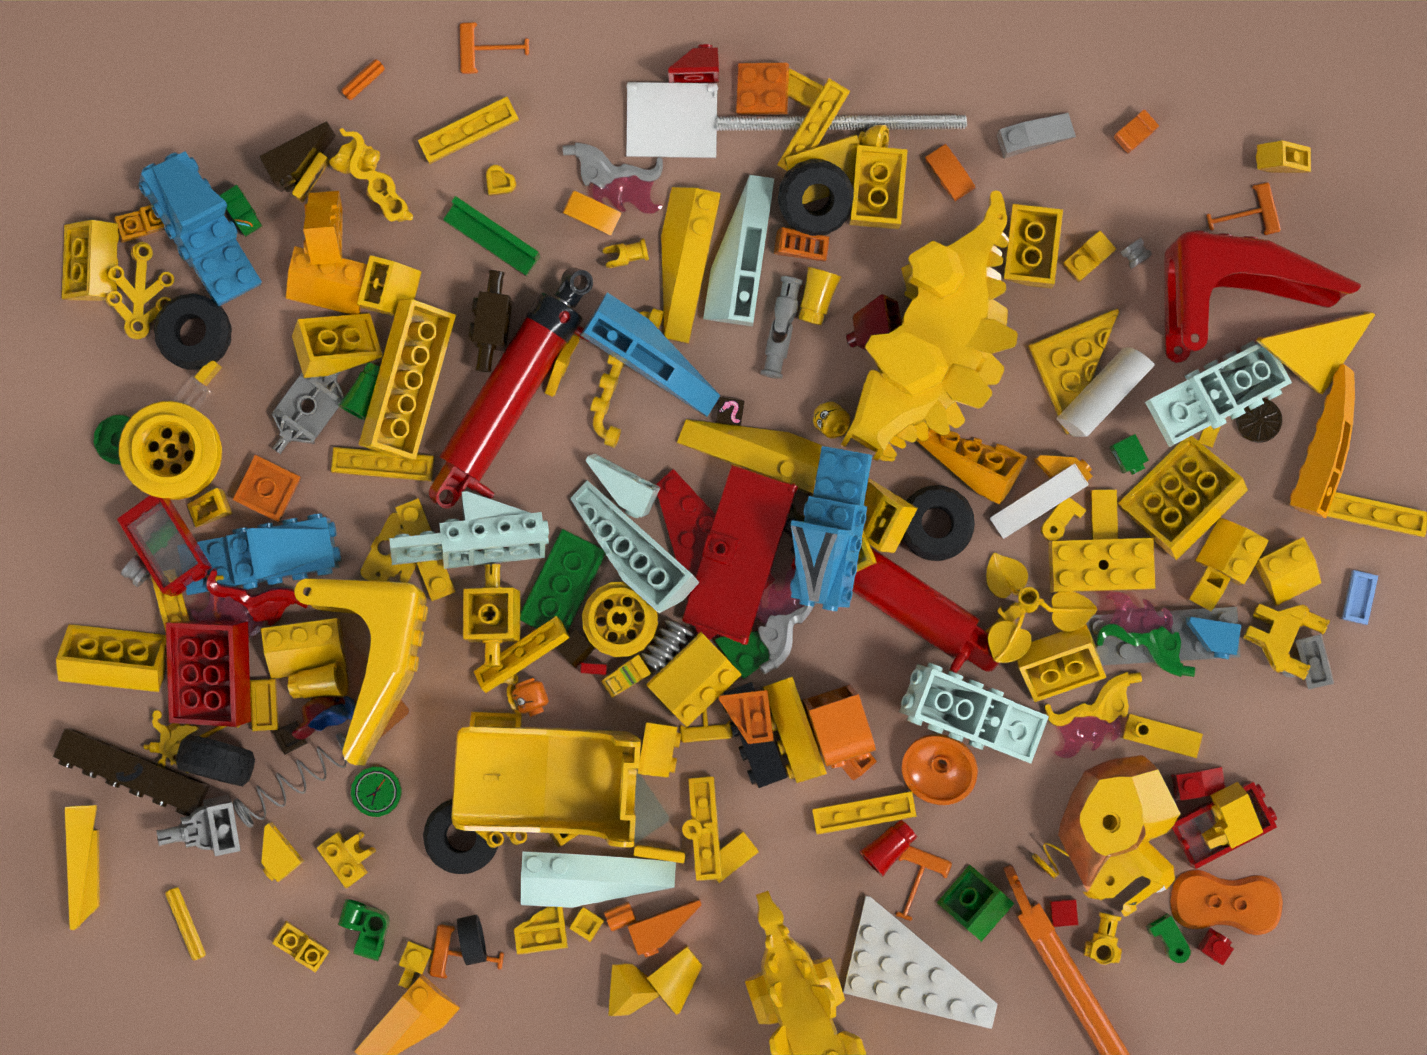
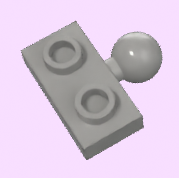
[1281,634,1334,690]

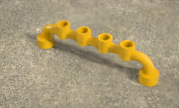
[590,308,664,448]

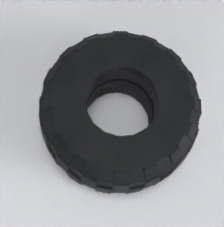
[778,159,854,236]
[154,293,232,370]
[902,485,975,561]
[175,734,255,787]
[423,799,500,874]

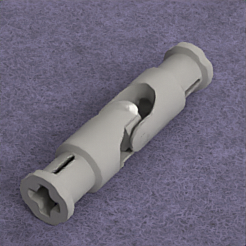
[760,276,803,379]

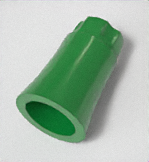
[338,362,380,421]

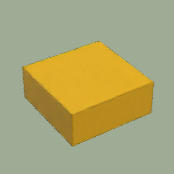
[195,361,222,386]
[569,906,604,942]

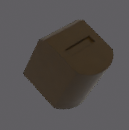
[557,629,596,668]

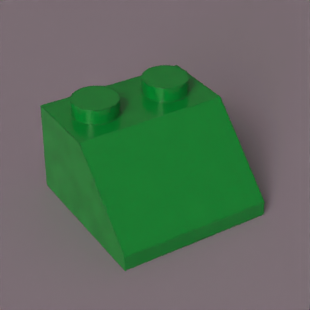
[937,865,1015,942]

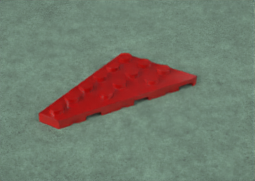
[656,469,776,641]

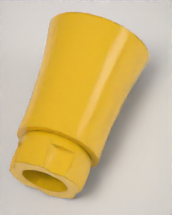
[799,267,841,326]
[287,661,348,699]

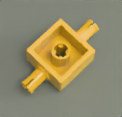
[463,564,520,667]

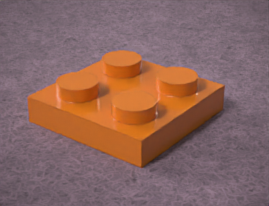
[736,63,789,115]
[233,455,302,522]

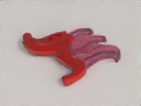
[191,568,308,637]

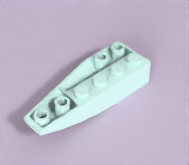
[703,175,774,327]

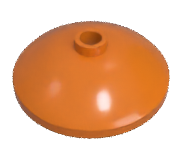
[902,734,978,805]

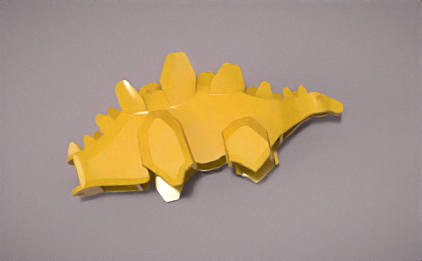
[841,190,1018,462]
[745,891,866,1055]

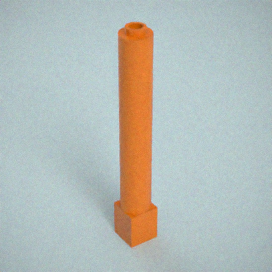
[1015,901,1130,1055]

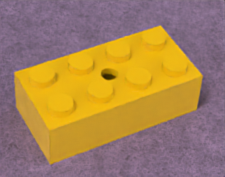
[1048,538,1155,593]

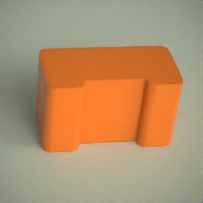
[1113,109,1159,154]

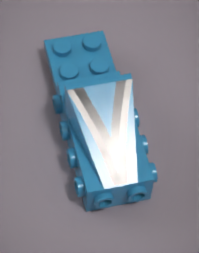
[790,446,872,611]

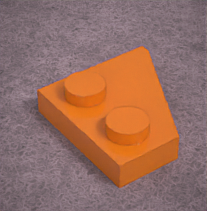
[719,690,774,744]

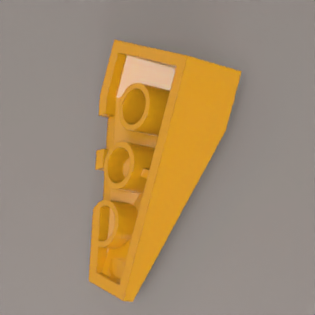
[917,427,1027,504]
[354,974,460,1055]

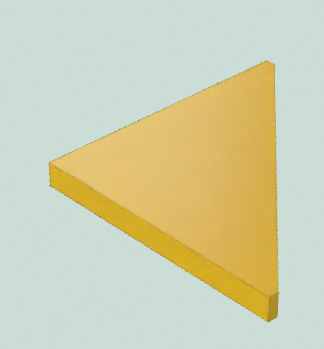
[1028,308,1119,435]
[1256,312,1375,395]

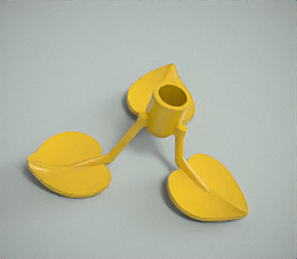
[986,553,1097,663]

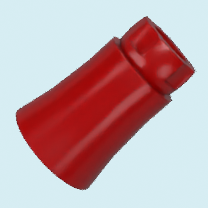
[859,819,917,877]

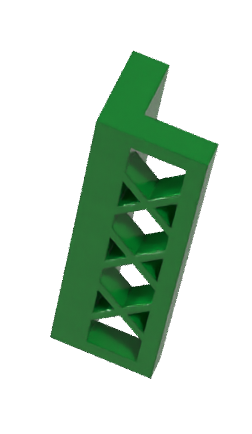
[443,196,540,277]

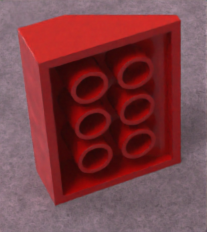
[166,620,251,727]

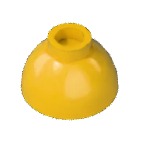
[858,125,889,148]

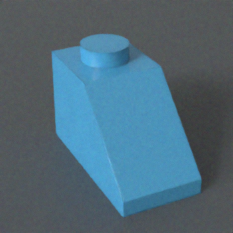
[1186,617,1241,659]

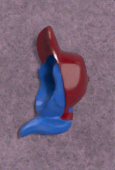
[292,696,356,740]

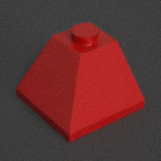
[668,44,719,83]

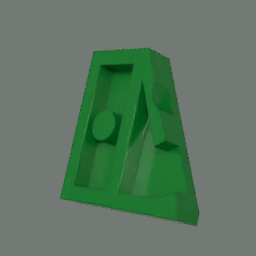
[715,631,770,679]

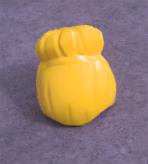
[329,138,380,174]

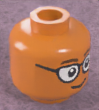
[512,678,549,717]

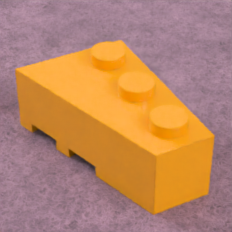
[303,191,343,265]

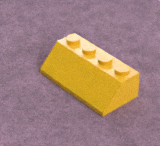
[56,624,167,692]
[763,677,827,783]

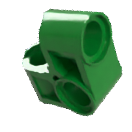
[338,899,390,961]

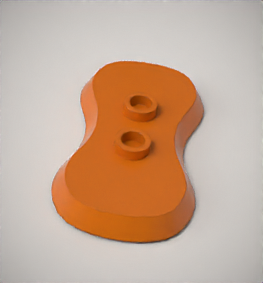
[1170,870,1283,935]

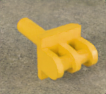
[986,602,1021,633]

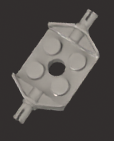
[272,371,345,454]

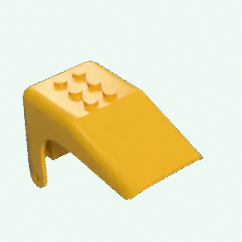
[294,579,428,765]
[451,727,641,847]

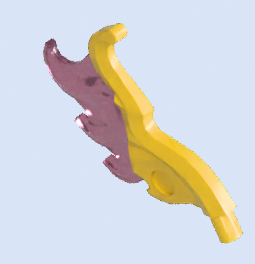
[1044,672,1142,758]

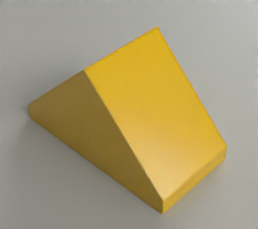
[187,488,233,528]

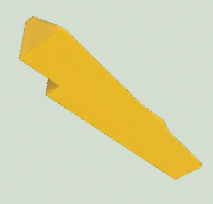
[65,805,100,930]

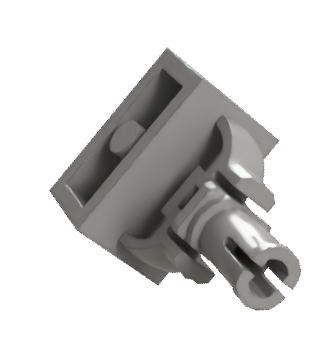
[156,795,241,856]

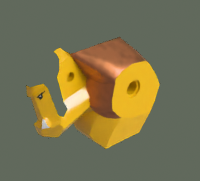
[1058,755,1180,917]

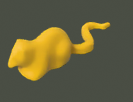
[340,128,413,222]

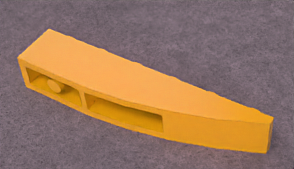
[1290,364,1355,518]

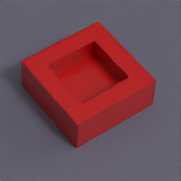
[581,663,607,675]
[1050,899,1079,927]

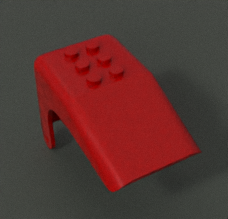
[1164,230,1361,363]

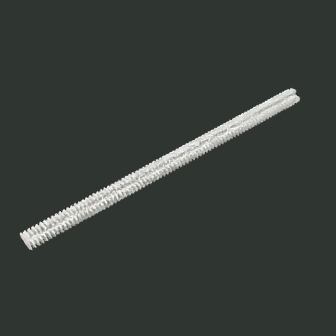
[717,115,967,131]

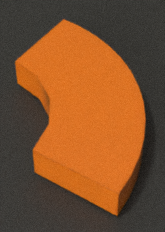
[1003,865,1034,918]

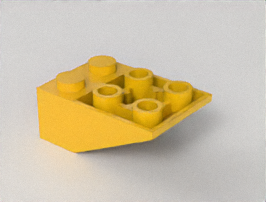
[863,478,918,553]

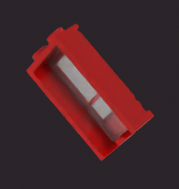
[1172,781,1277,869]

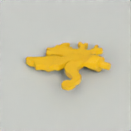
[144,710,199,767]

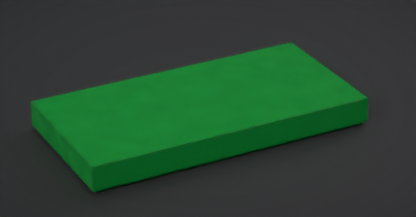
[520,529,606,632]

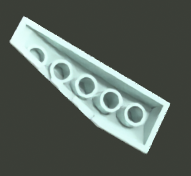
[570,480,699,613]
[521,851,676,908]

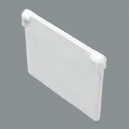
[626,82,718,158]

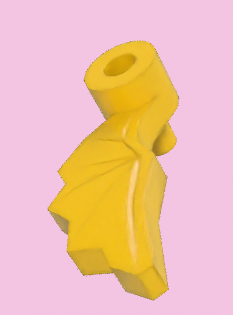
[502,674,521,714]

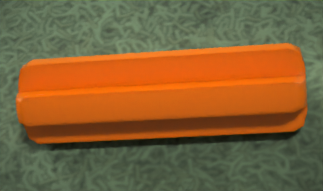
[341,59,385,100]

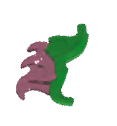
[1096,592,1195,677]

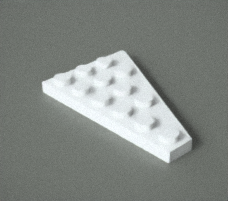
[843,895,998,1029]

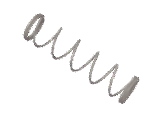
[233,733,347,828]

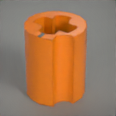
[604,902,637,931]

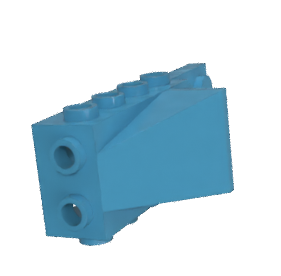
[138,151,262,306]
[178,513,341,596]

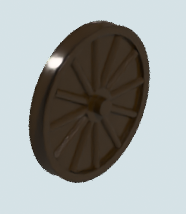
[1236,398,1282,443]

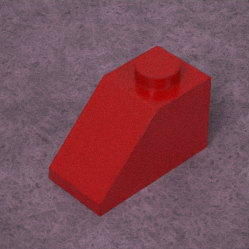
[1171,767,1225,801]

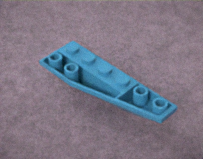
[580,292,720,417]

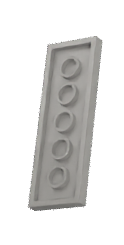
[1086,607,1240,665]

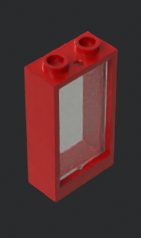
[117,495,213,597]

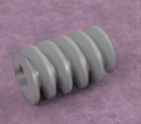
[641,620,694,672]

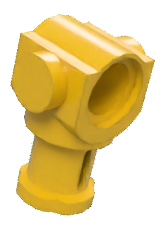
[1083,912,1122,965]

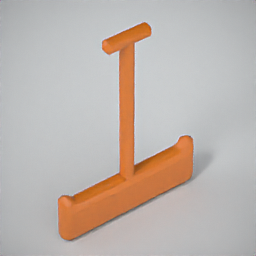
[459,22,529,74]
[1206,182,1281,235]
[896,846,952,921]
[430,924,504,979]

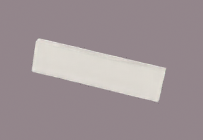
[990,463,1089,539]

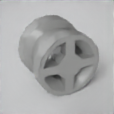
[1120,238,1152,269]
[121,555,150,587]

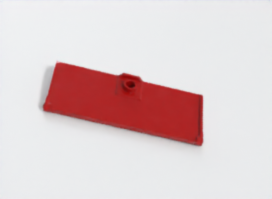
[682,465,798,645]

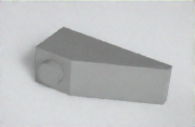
[997,113,1076,159]

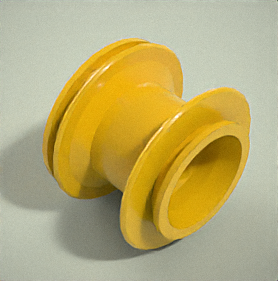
[119,401,222,500]

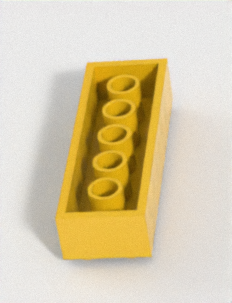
[358,299,456,460]

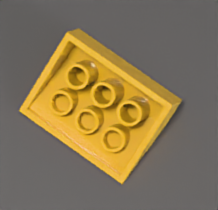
[1118,436,1248,560]

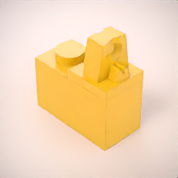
[1202,782,1263,849]

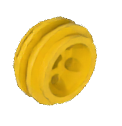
[582,581,658,657]

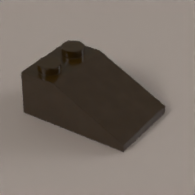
[259,121,336,192]

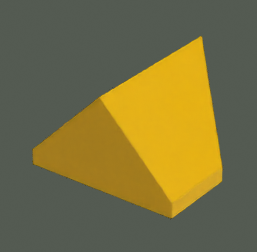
[608,964,660,1016]

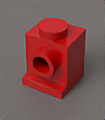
[1196,927,1234,965]

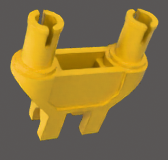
[1243,604,1330,680]

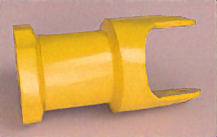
[602,238,649,268]

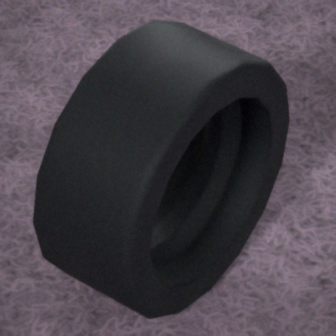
[457,915,487,965]

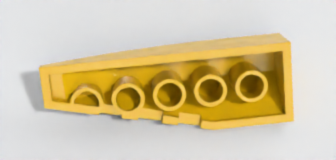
[661,187,721,344]
[677,419,826,496]

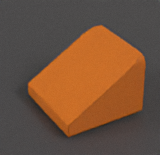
[841,753,877,781]

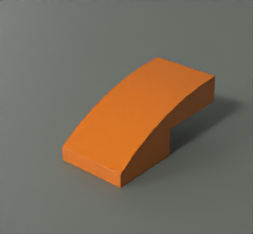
[925,144,976,201]

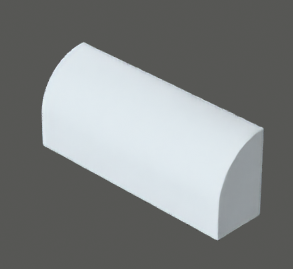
[1056,347,1155,437]

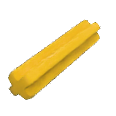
[165,887,206,961]

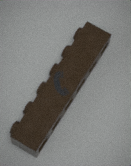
[53,728,210,816]

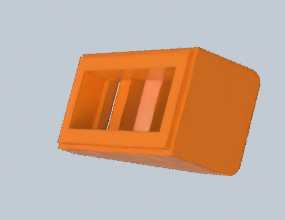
[774,227,830,262]

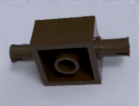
[469,270,513,372]

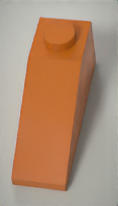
[628,899,702,958]

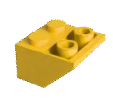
[357,255,422,316]

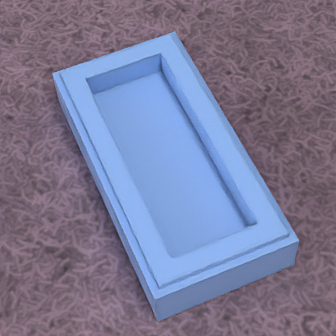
[1341,570,1378,625]

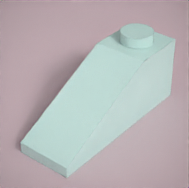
[586,454,661,518]

